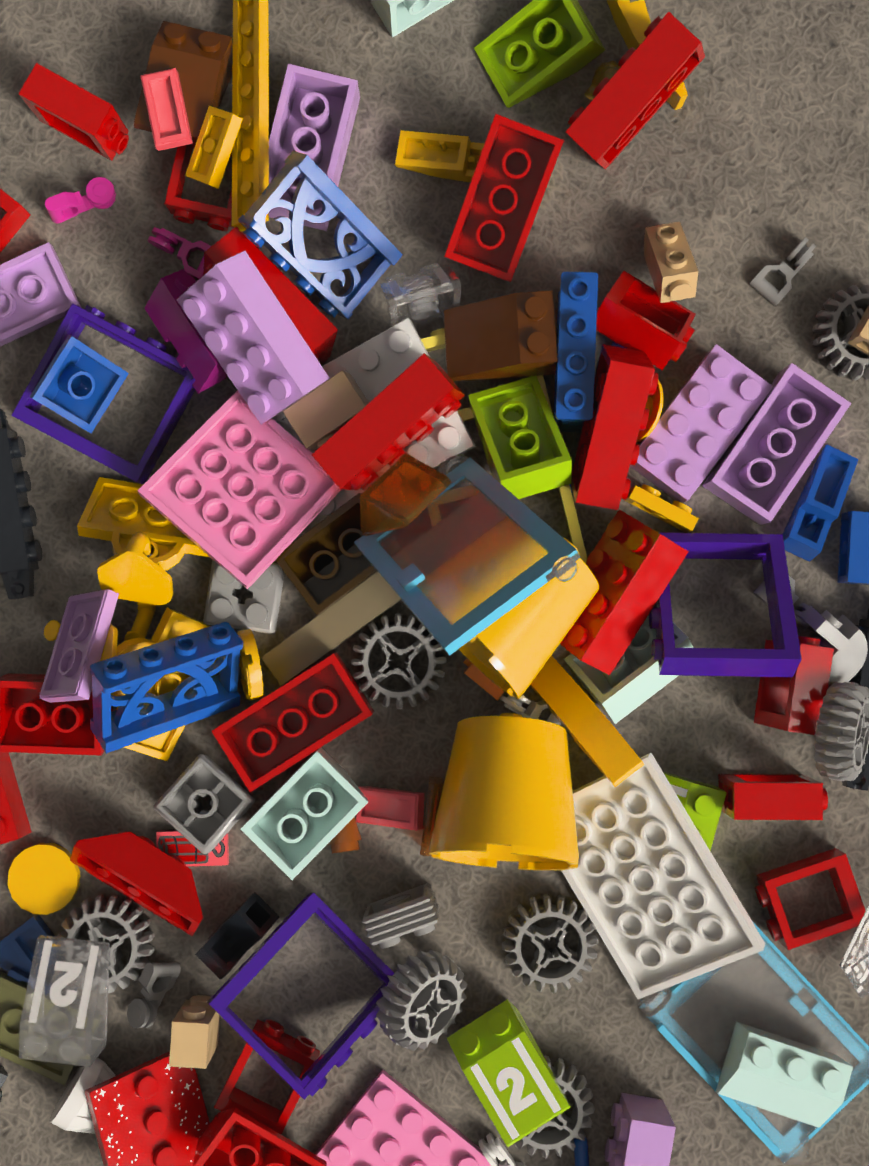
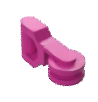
[45,177,116,224]
[147,227,211,280]

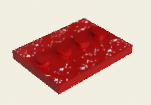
[84,1051,210,1166]

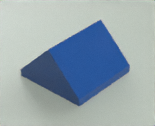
[30,335,129,433]

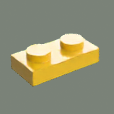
[185,106,243,189]
[624,484,699,533]

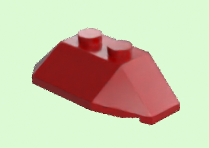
[70,831,203,936]

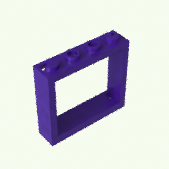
[11,303,195,484]
[649,533,802,677]
[207,892,395,1100]

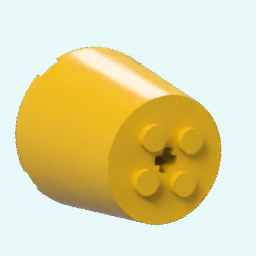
[417,518,599,699]
[429,713,579,870]

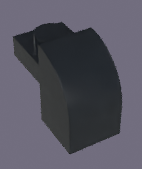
[195,892,279,980]

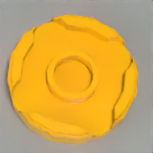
[237,629,263,700]
[8,843,80,915]

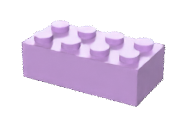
[269,64,360,231]
[177,251,330,425]
[630,344,773,503]
[702,363,851,525]
[605,1093,676,1166]

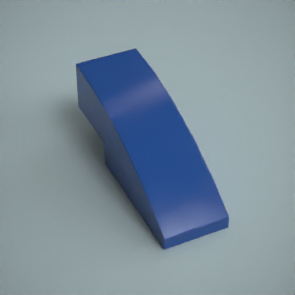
[783,444,858,562]

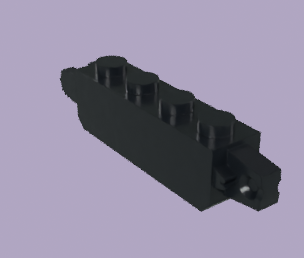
[0,409,42,600]

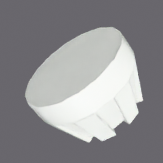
[50,1054,116,1134]

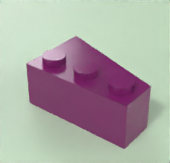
[144,269,228,393]

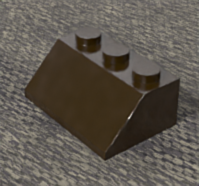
[275,492,404,615]

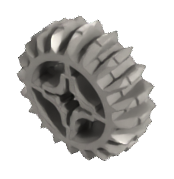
[812,284,869,380]
[351,613,447,709]
[814,681,869,781]
[56,894,155,994]
[502,894,598,994]
[376,950,467,1051]
[515,1055,595,1159]

